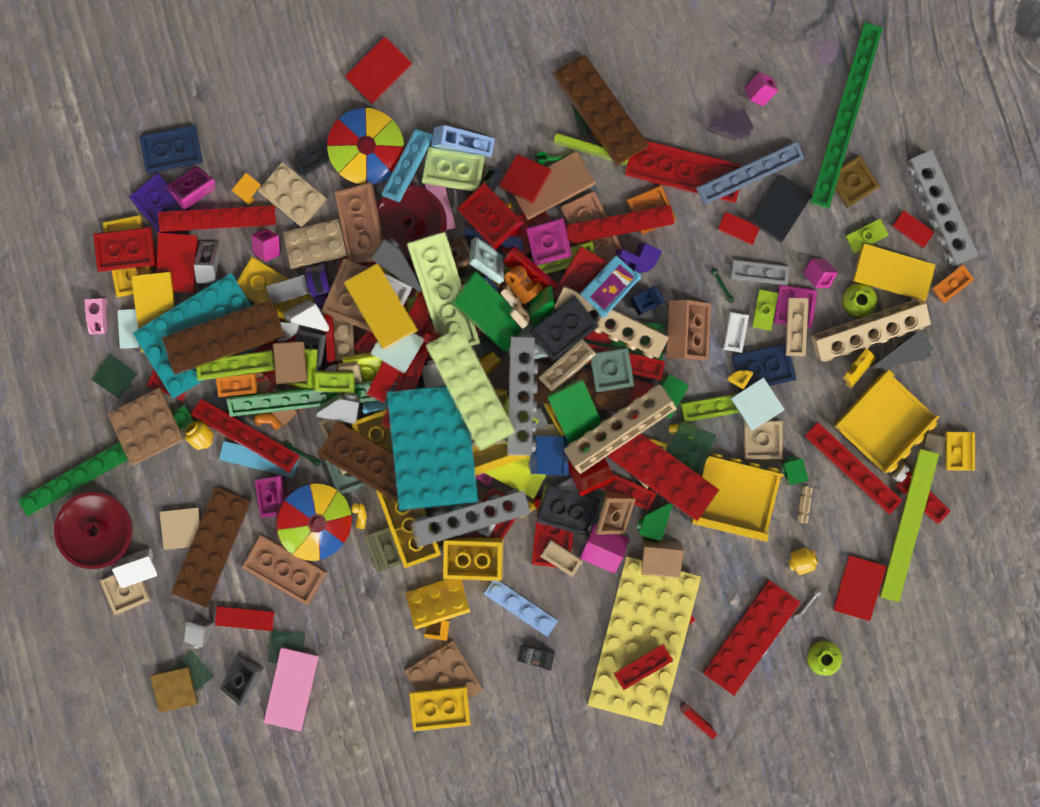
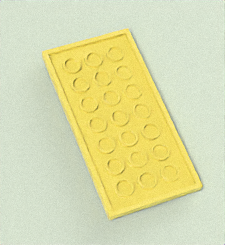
[588,556,701,726]

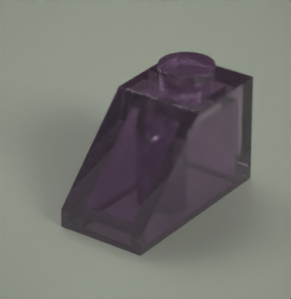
[707,108,754,140]

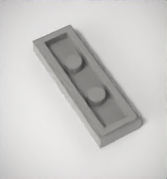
[730,259,790,286]

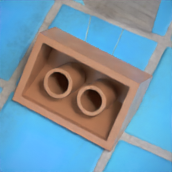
[666,300,711,361]

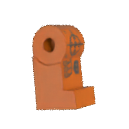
[505,266,544,305]

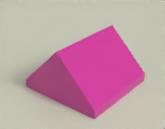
[166,166,215,210]
[255,476,287,518]
[580,523,630,574]

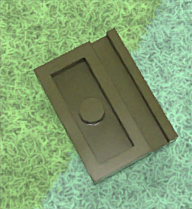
[364,527,402,572]

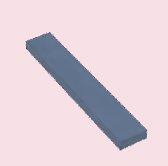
[696,141,805,205]

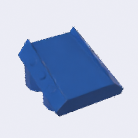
[528,436,569,475]

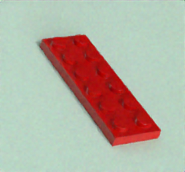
[624,141,744,204]
[606,427,719,521]
[702,579,801,696]

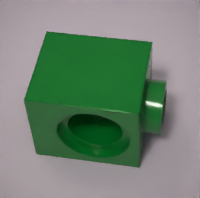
[781,455,809,486]

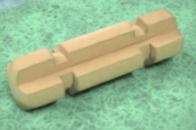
[797,486,813,523]

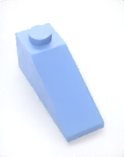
[431,125,495,157]

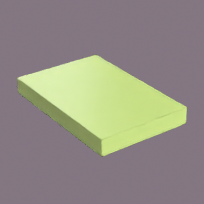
[422,147,485,191]

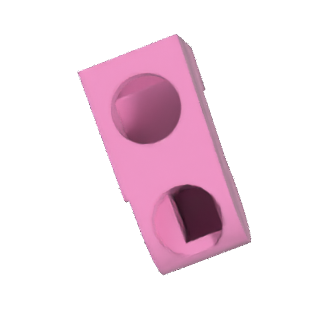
[85,298,107,334]

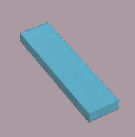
[382,129,433,202]
[219,441,299,478]

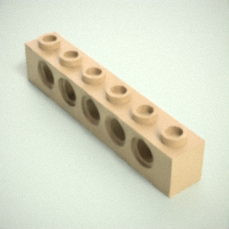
[554,285,669,359]
[811,298,931,362]
[564,385,677,474]

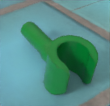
[535,151,563,165]

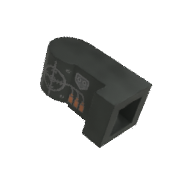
[517,645,555,671]

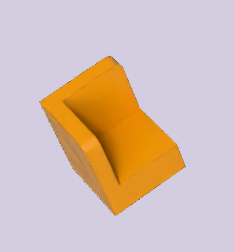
[231,173,261,205]
[424,619,450,641]

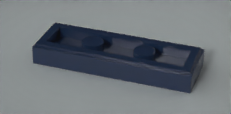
[463,226,523,251]

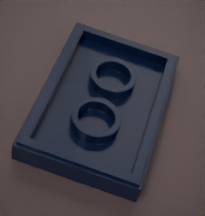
[139,125,204,174]
[731,343,796,393]

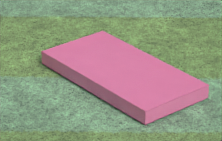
[264,647,319,731]

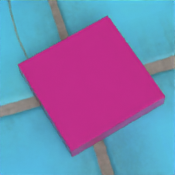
[526,218,572,266]
[773,285,817,328]

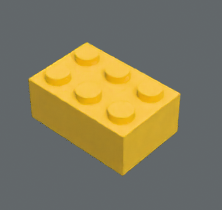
[443,536,504,581]

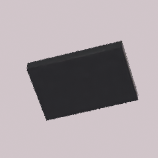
[750,175,812,243]
[529,295,599,361]
[535,484,600,536]

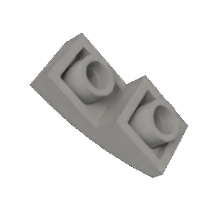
[266,274,310,304]

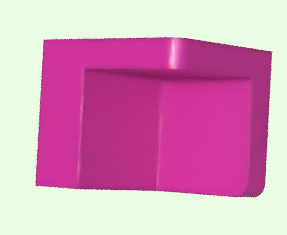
[745,72,779,106]
[251,229,280,262]
[803,258,838,288]

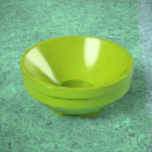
[842,283,877,318]
[807,640,842,676]

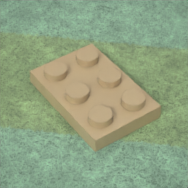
[258,162,327,228]
[283,219,347,270]

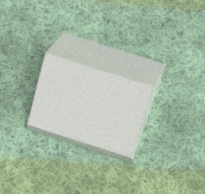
[283,300,329,332]

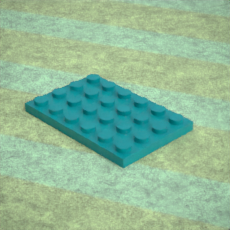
[133,273,264,399]
[387,387,478,510]

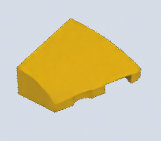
[842,348,875,389]

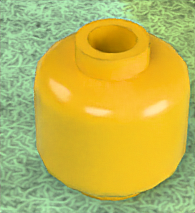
[184,421,214,450]
[788,547,818,575]

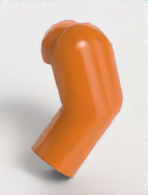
[253,412,282,431]

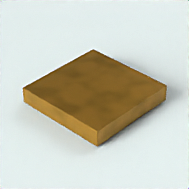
[835,155,880,208]
[150,666,198,713]

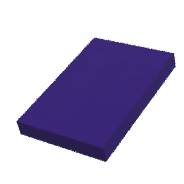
[129,173,190,234]

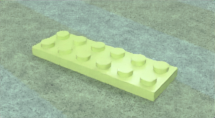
[408,232,480,346]
[426,328,515,451]

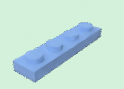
[484,581,558,637]

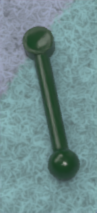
[711,268,734,304]
[285,443,321,466]

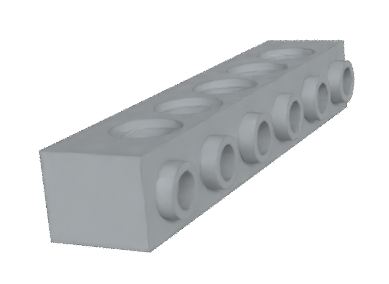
[907,150,978,266]
[508,337,538,456]
[411,489,531,548]

